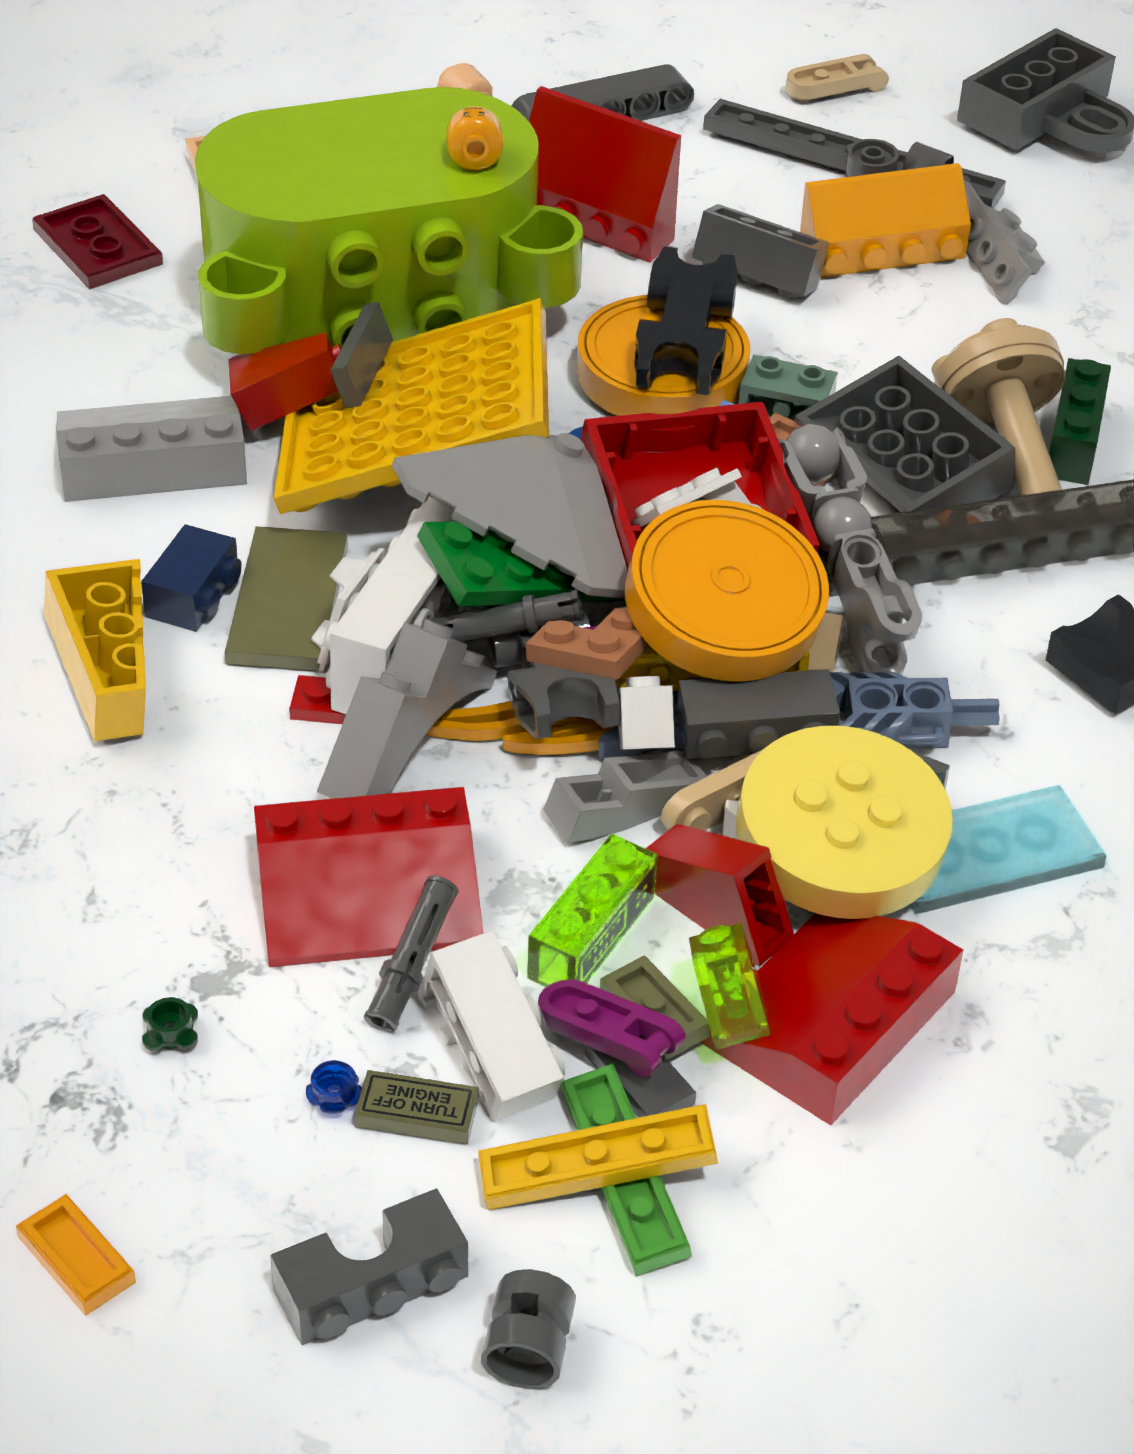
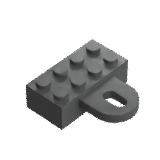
[957,28,1134,152]

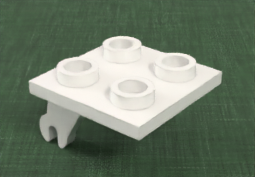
[630,468,762,527]

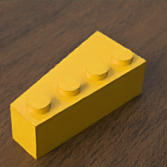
[44,559,146,741]

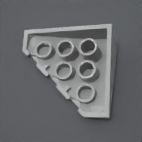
[392,433,628,598]

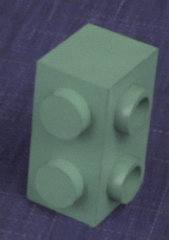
[739,354,838,421]

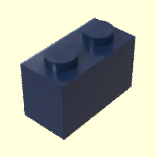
[141,524,242,632]

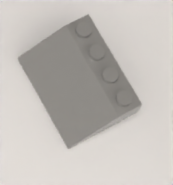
[57,396,247,502]

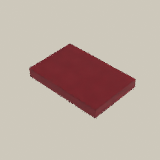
[32,194,163,290]

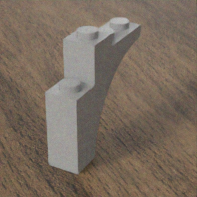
[317,619,498,799]

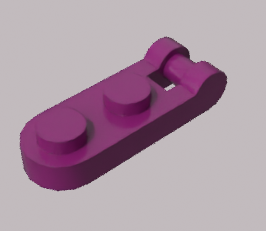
[538,979,686,1077]

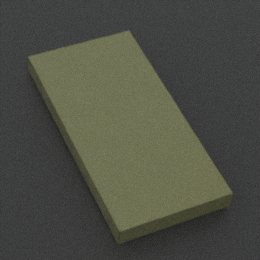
[225,526,348,671]

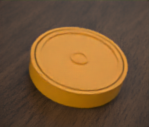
[577,295,750,416]
[625,500,829,681]

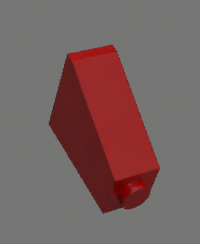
[228,332,342,431]
[642,824,794,965]

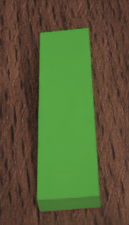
[561,1063,692,1277]

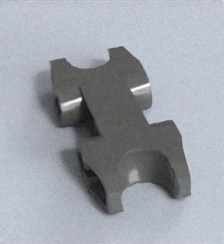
[485,605,621,739]

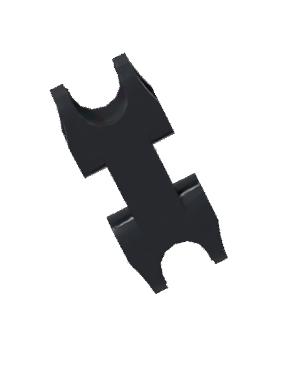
[634,246,738,395]

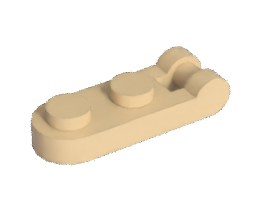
[786,54,889,102]
[660,749,764,831]

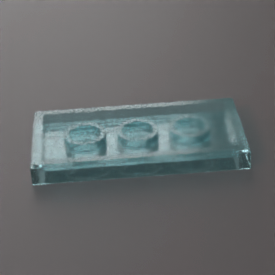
[909,785,1107,915]

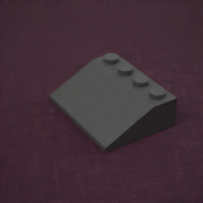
[795,355,1015,519]

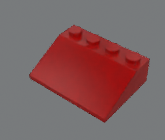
[529,86,682,263]
[254,787,484,967]
[700,913,964,1126]

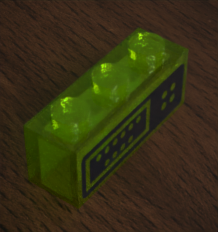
[527,833,658,987]

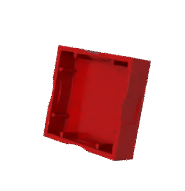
[580,402,820,601]

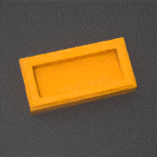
[16,1194,136,1316]

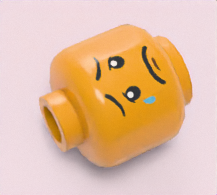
[446,106,504,171]

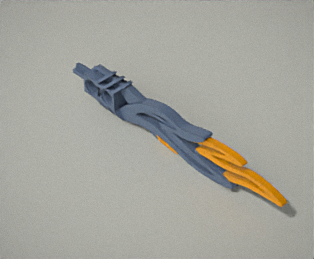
[425,671,1000,760]

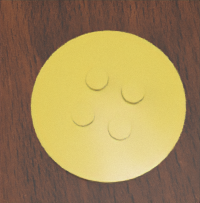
[736,726,953,919]

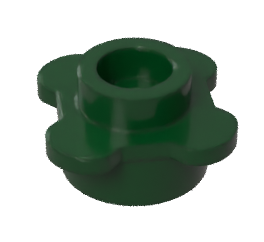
[142,997,198,1051]

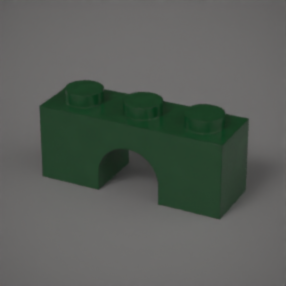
[1049,358,1111,485]

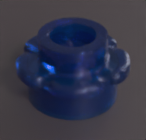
[306,1060,362,1114]

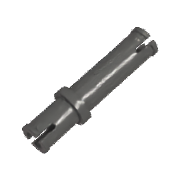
[432,589,584,643]
[363,876,459,1032]

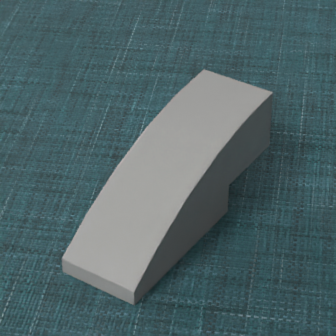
[543,750,708,843]

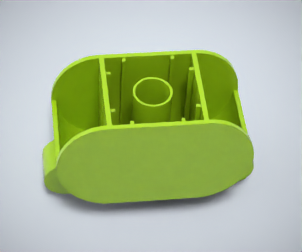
[195,87,583,354]

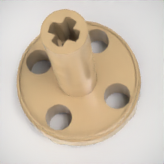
[931,318,1066,514]

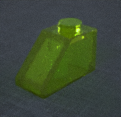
[689,922,770,1050]

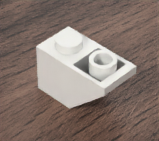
[617,676,675,749]

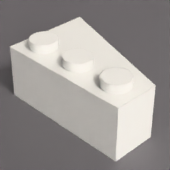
[418,930,565,1122]

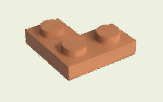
[526,607,650,680]

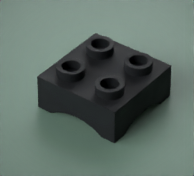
[1045,594,1134,714]

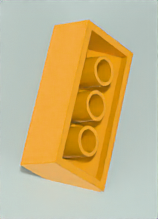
[800,163,971,278]

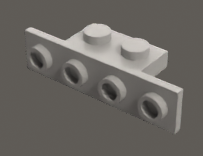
[964,181,1045,304]

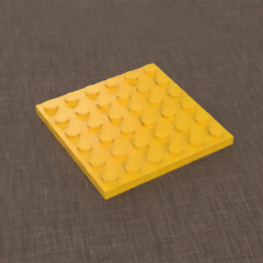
[273,298,549,514]

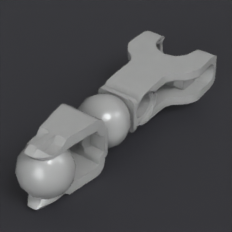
[778,424,922,675]

